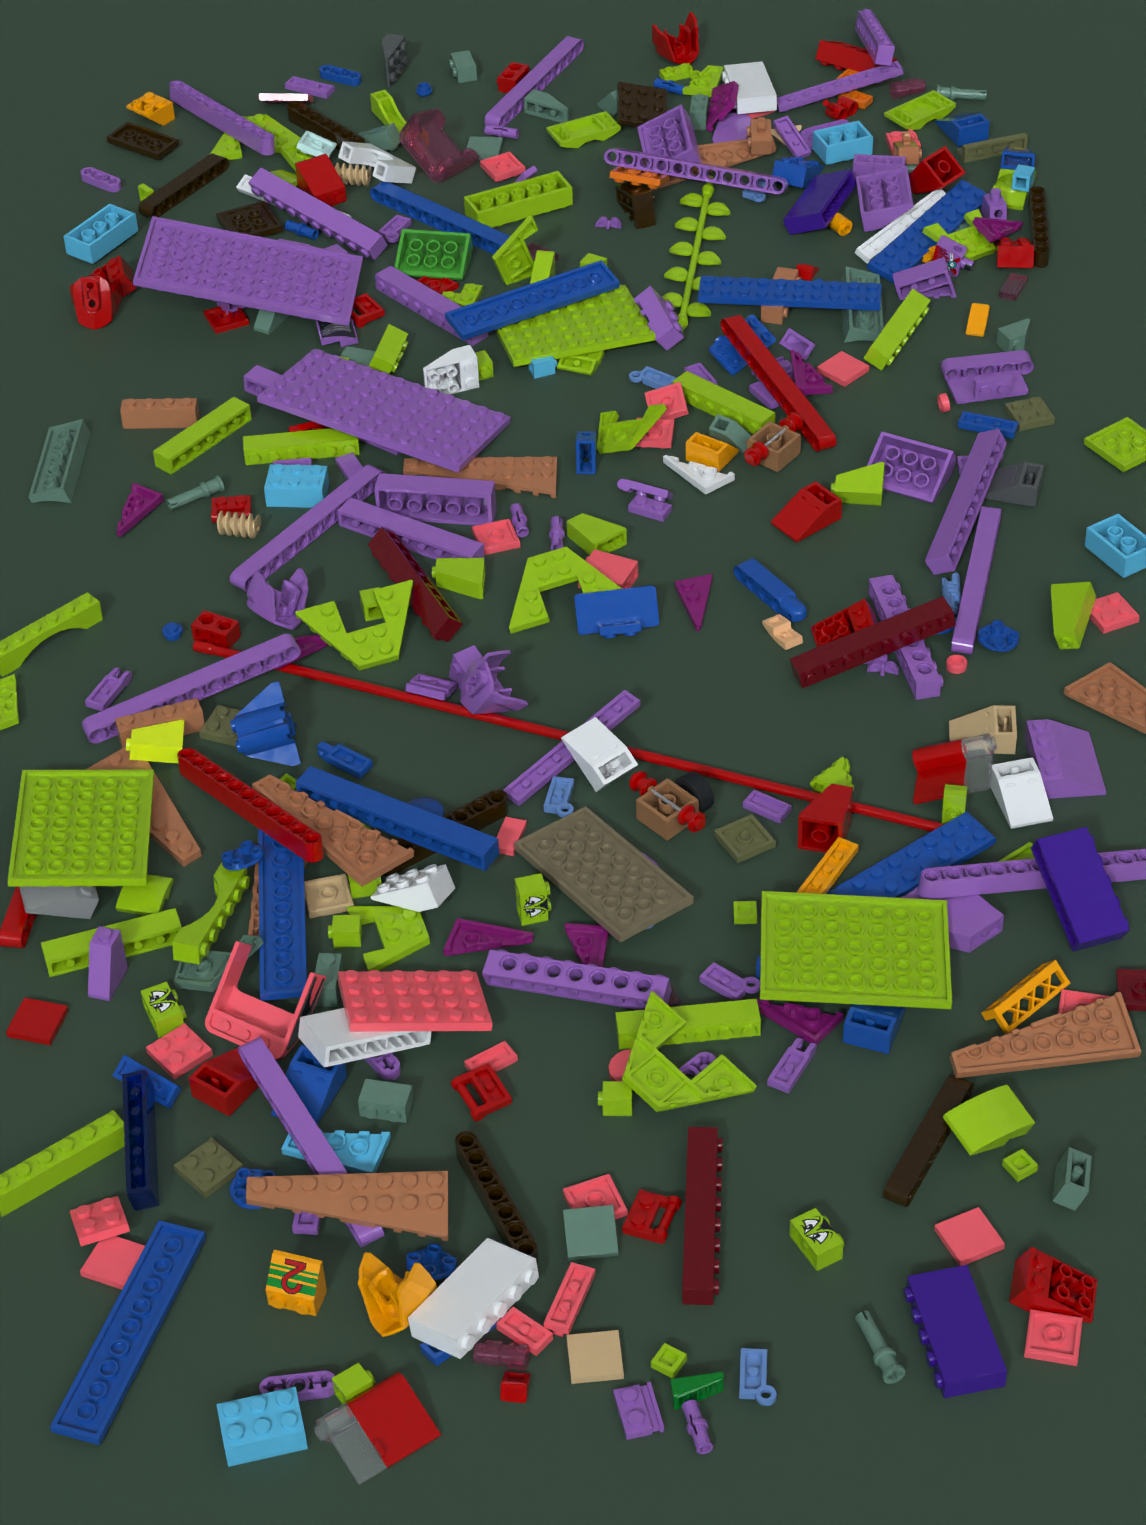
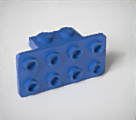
[709,315,776,375]
[574,585,659,638]

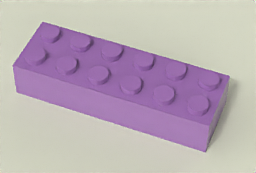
[374,473,497,525]

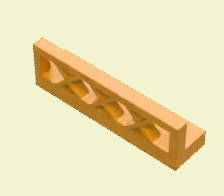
[796,837,859,894]
[981,960,1070,1034]

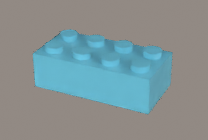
[63,204,138,264]

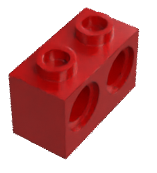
[497,62,530,93]
[191,610,241,648]

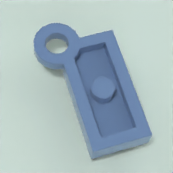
[743,178,766,202]
[629,366,676,389]
[543,776,574,818]
[739,1348,777,1406]

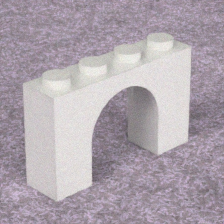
[338,141,416,184]

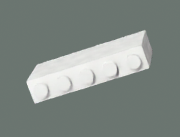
[722,61,777,114]
[298,1008,432,1067]
[408,1238,539,1359]

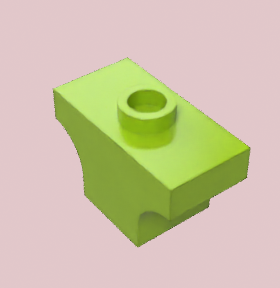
[942,784,968,824]

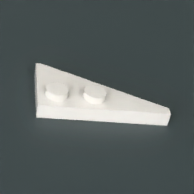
[663,455,735,495]

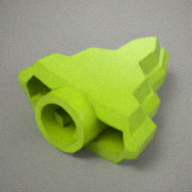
[810,757,854,793]

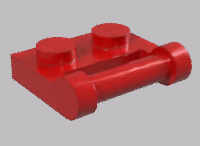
[351,293,385,328]
[211,495,251,523]
[450,1063,512,1122]
[622,1189,682,1244]

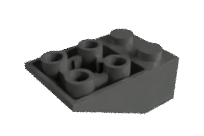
[381,33,409,88]
[984,462,1045,507]

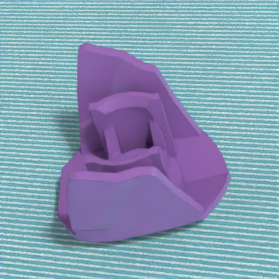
[247,568,309,630]
[460,650,528,714]

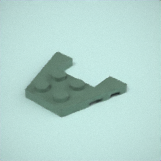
[173,935,264,992]

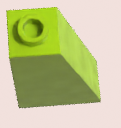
[1051,582,1096,649]

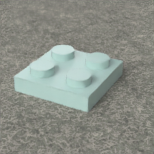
[296,130,337,158]

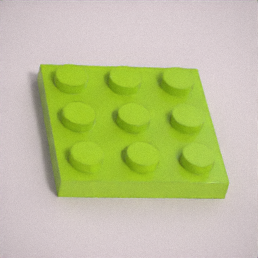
[1084,417,1146,472]

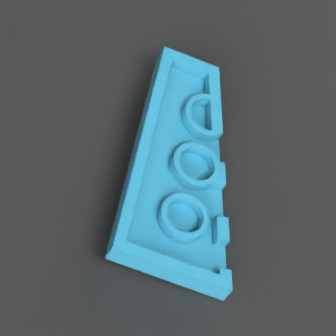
[281,1130,391,1174]

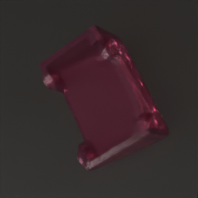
[399,108,479,183]

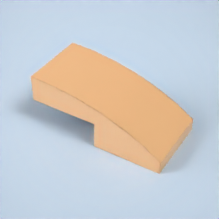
[762,614,803,650]

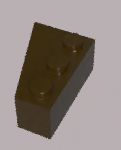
[615,182,656,229]

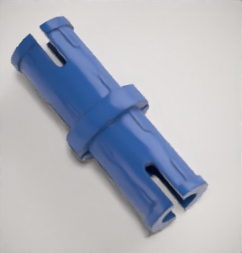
[654,77,685,96]
[285,220,319,240]

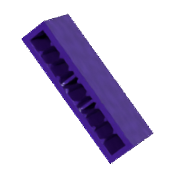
[783,169,857,235]
[1031,827,1130,952]
[903,1265,1007,1398]

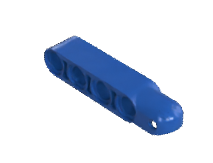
[733,558,807,622]

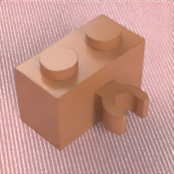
[747,117,772,155]
[893,131,922,165]

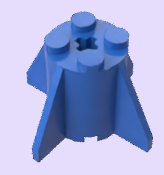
[230,681,301,766]

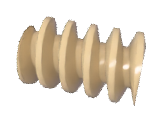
[335,163,372,187]
[217,510,261,539]

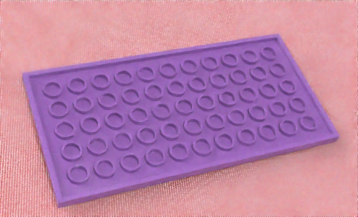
[133,216,363,326]
[257,349,511,473]

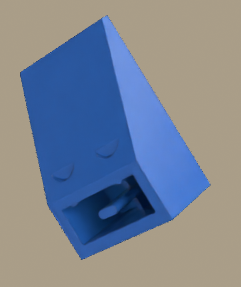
[935,113,990,147]
[772,156,824,188]
[843,1004,907,1054]
[271,1045,347,1125]

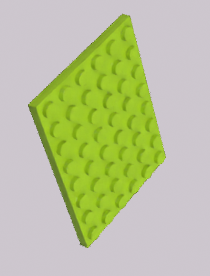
[495,285,656,367]
[8,770,154,887]
[760,891,952,1009]

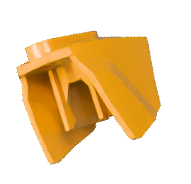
[358,1252,438,1337]

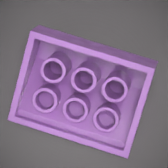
[637,104,702,171]
[856,166,914,232]
[867,431,957,504]
[1025,719,1106,799]

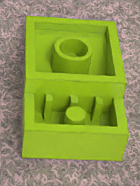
[943,1084,1035,1156]

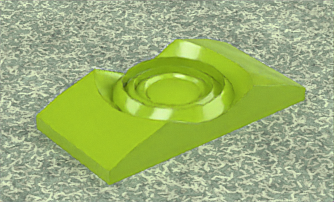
[884,90,956,130]
[546,111,621,148]
[993,168,1037,210]

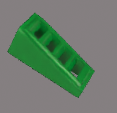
[670,1372,724,1410]

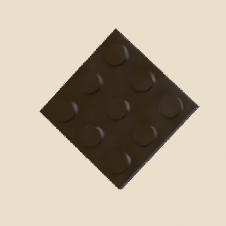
[617,82,667,127]
[216,201,283,237]

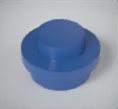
[416,82,432,97]
[162,622,183,641]

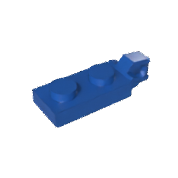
[317,741,373,779]

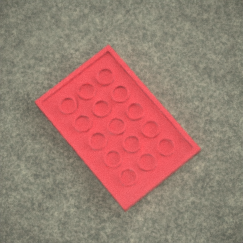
[337,970,493,1032]

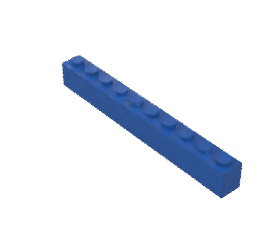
[296,766,499,871]

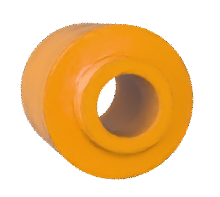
[829,213,852,236]

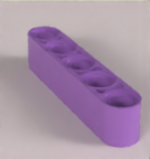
[940,350,1034,381]

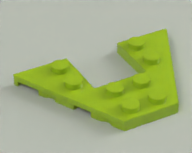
[209,114,301,160]
[509,547,622,634]
[295,580,413,671]
[622,991,757,1112]

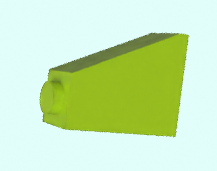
[530,250,556,284]
[831,462,885,505]
[567,513,627,555]
[432,558,486,599]

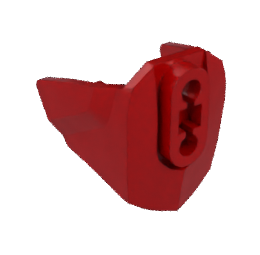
[652,12,699,64]
[70,276,122,330]

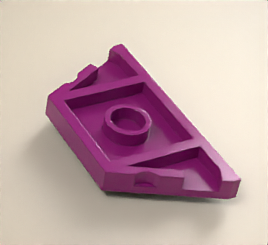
[706,81,739,132]

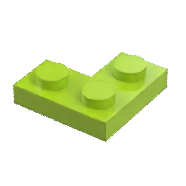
[442,283,483,307]

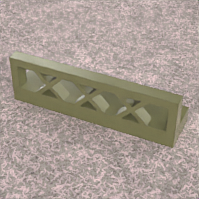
[956,132,1028,163]

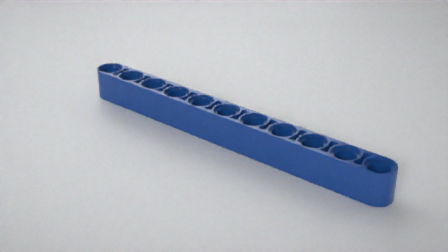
[370,181,510,254]

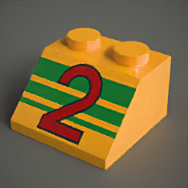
[266,1250,327,1316]

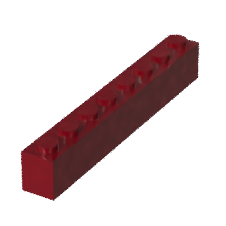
[368,527,463,642]
[790,596,956,689]
[682,1127,723,1305]

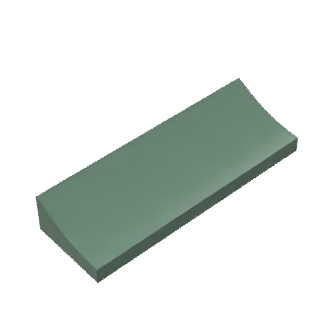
[840,266,884,343]
[28,419,91,503]

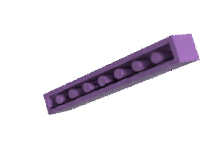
[375,266,488,346]
[337,497,485,560]

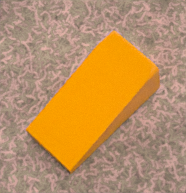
[966,303,990,337]

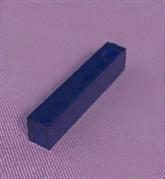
[122,1069,159,1211]

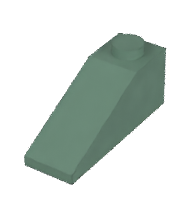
[524,89,569,123]
[357,123,403,151]

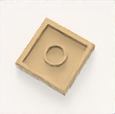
[305,873,354,919]
[566,1330,624,1384]

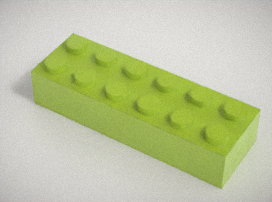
[464,171,573,228]

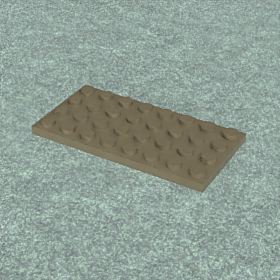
[514,806,694,943]

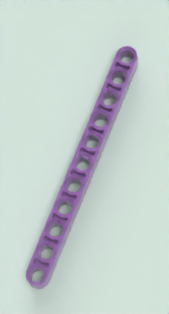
[484,36,584,127]
[169,81,275,155]
[604,148,788,194]
[230,465,386,592]
[951,506,1002,655]
[82,634,301,744]
[918,849,1146,899]
[238,1037,384,1248]

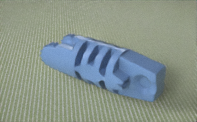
[942,572,961,615]

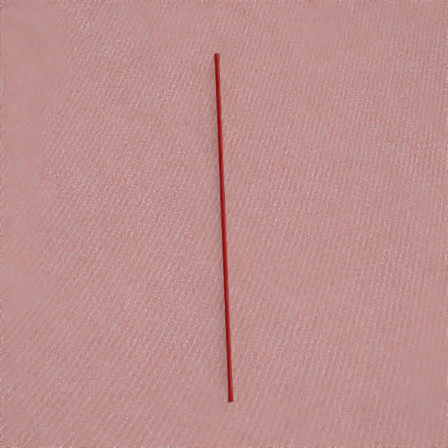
[193,639,995,848]

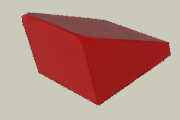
[796,264,819,281]
[500,1371,531,1403]

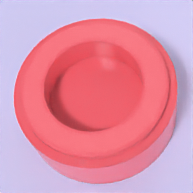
[937,393,950,413]
[946,655,967,674]

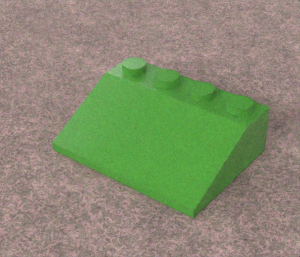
[394,229,473,280]

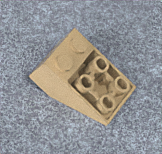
[949,705,1017,754]

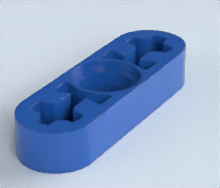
[319,65,362,86]

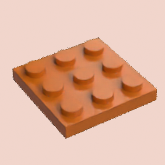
[609,166,671,189]

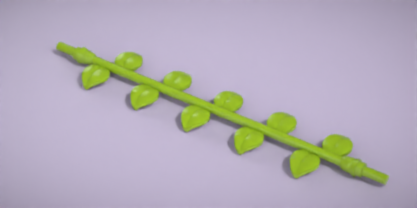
[662,175,730,333]

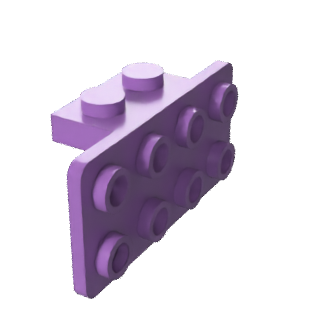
[947,370,1029,404]

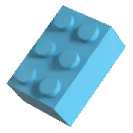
[812,121,873,165]
[264,464,329,508]
[1085,514,1146,578]
[216,1387,308,1467]

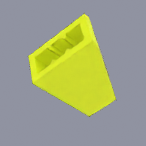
[126,720,184,764]

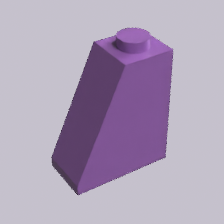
[88,926,128,1001]

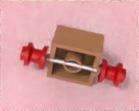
[744,412,804,472]
[629,771,706,841]

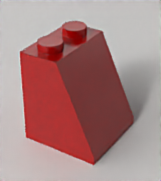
[909,146,966,194]
[295,153,347,206]
[798,784,853,853]

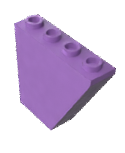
[900,886,1004,953]

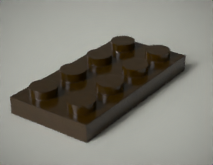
[107,122,179,160]

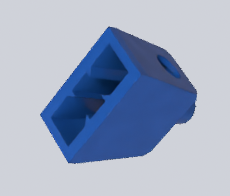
[1001,147,1035,170]
[576,431,597,474]

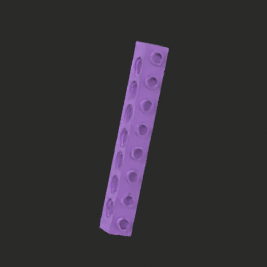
[855,9,895,66]
[868,575,943,700]
[482,949,672,1010]

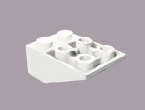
[423,345,479,394]
[561,717,638,792]
[989,757,1053,829]
[371,864,455,912]

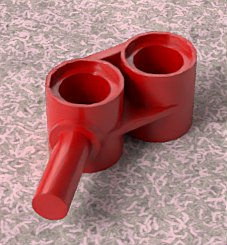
[823,96,858,120]

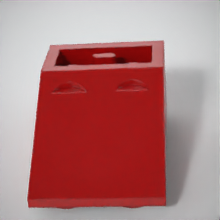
[995,237,1034,268]
[87,255,137,303]
[771,481,842,543]
[811,599,878,647]
[189,1048,259,1117]
[1009,1246,1097,1323]

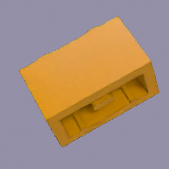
[126,92,175,126]
[686,432,739,472]

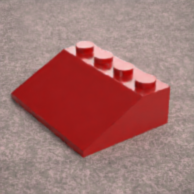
[815,40,897,72]

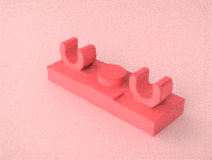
[544,1262,596,1337]

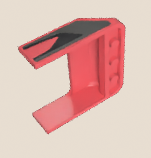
[205,941,326,1060]

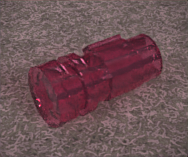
[890,78,926,99]
[473,1340,530,1371]

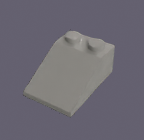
[19,886,99,919]

